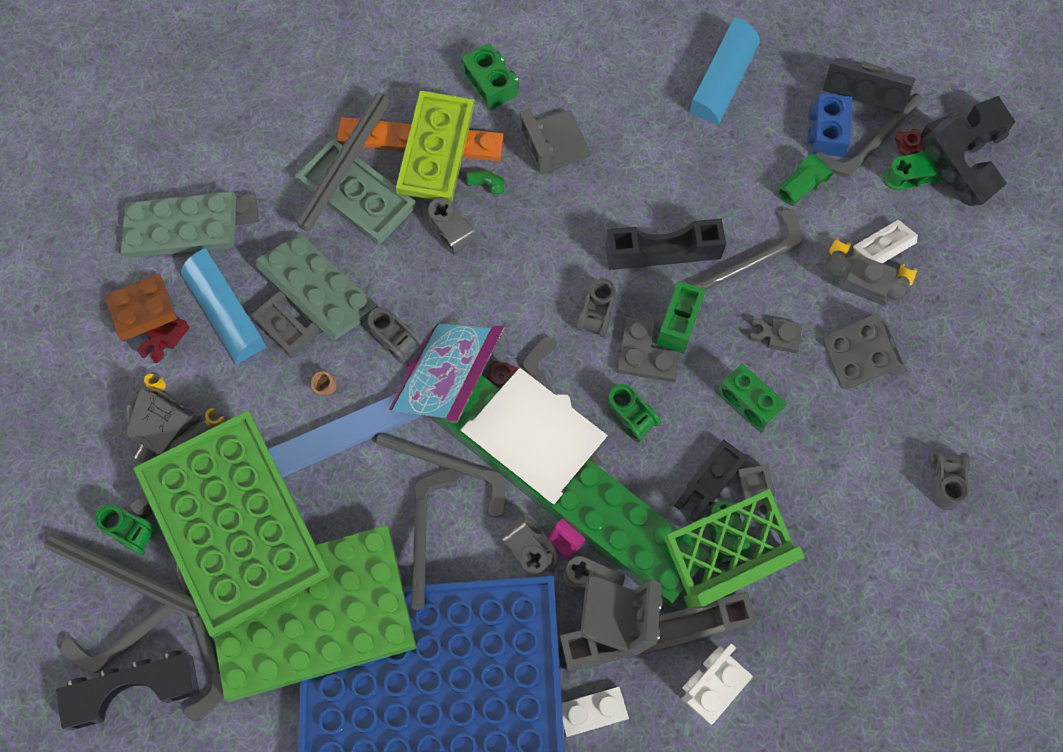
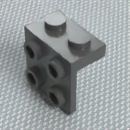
[581,576,663,655]

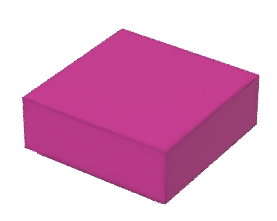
[548,519,586,562]

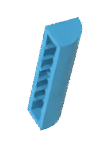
[689,17,760,125]
[181,248,266,365]

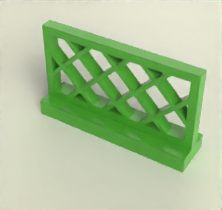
[663,489,805,608]

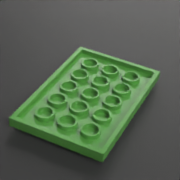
[133,410,331,638]
[215,525,417,702]

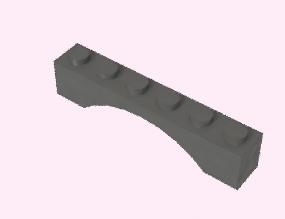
[559,592,757,672]

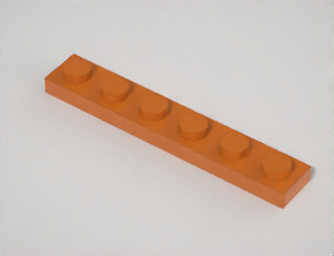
[337,117,504,161]

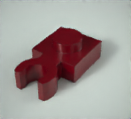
[137,318,190,363]

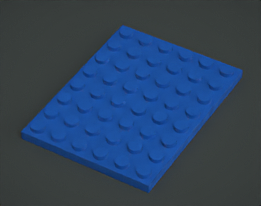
[298,576,565,752]

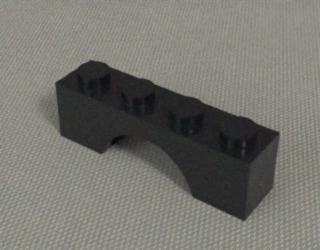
[605,218,726,270]
[56,650,200,731]

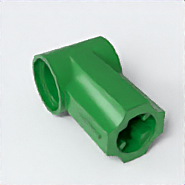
[776,153,834,206]

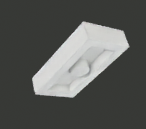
[853,220,918,263]
[562,687,629,737]

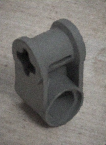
[428,198,477,255]
[577,278,616,338]
[368,307,423,363]
[931,449,970,510]
[501,513,559,574]
[563,556,626,593]

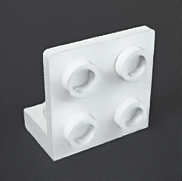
[681,643,753,726]

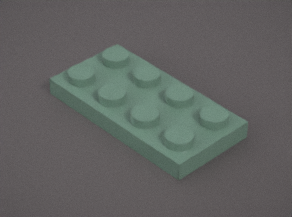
[295,139,417,245]
[121,191,237,257]
[256,233,378,341]

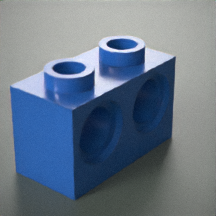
[807,93,852,157]

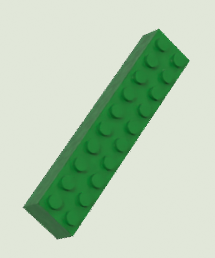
[431,375,710,609]

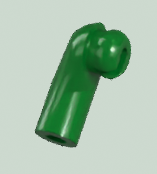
[467,170,505,194]

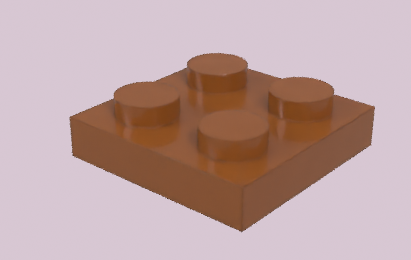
[105,273,177,342]

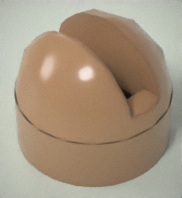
[311,371,338,396]

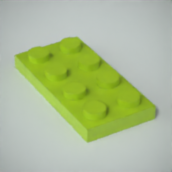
[396,91,475,203]

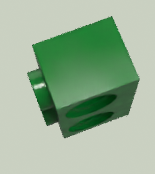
[461,43,519,110]
[657,281,706,354]
[717,363,787,433]

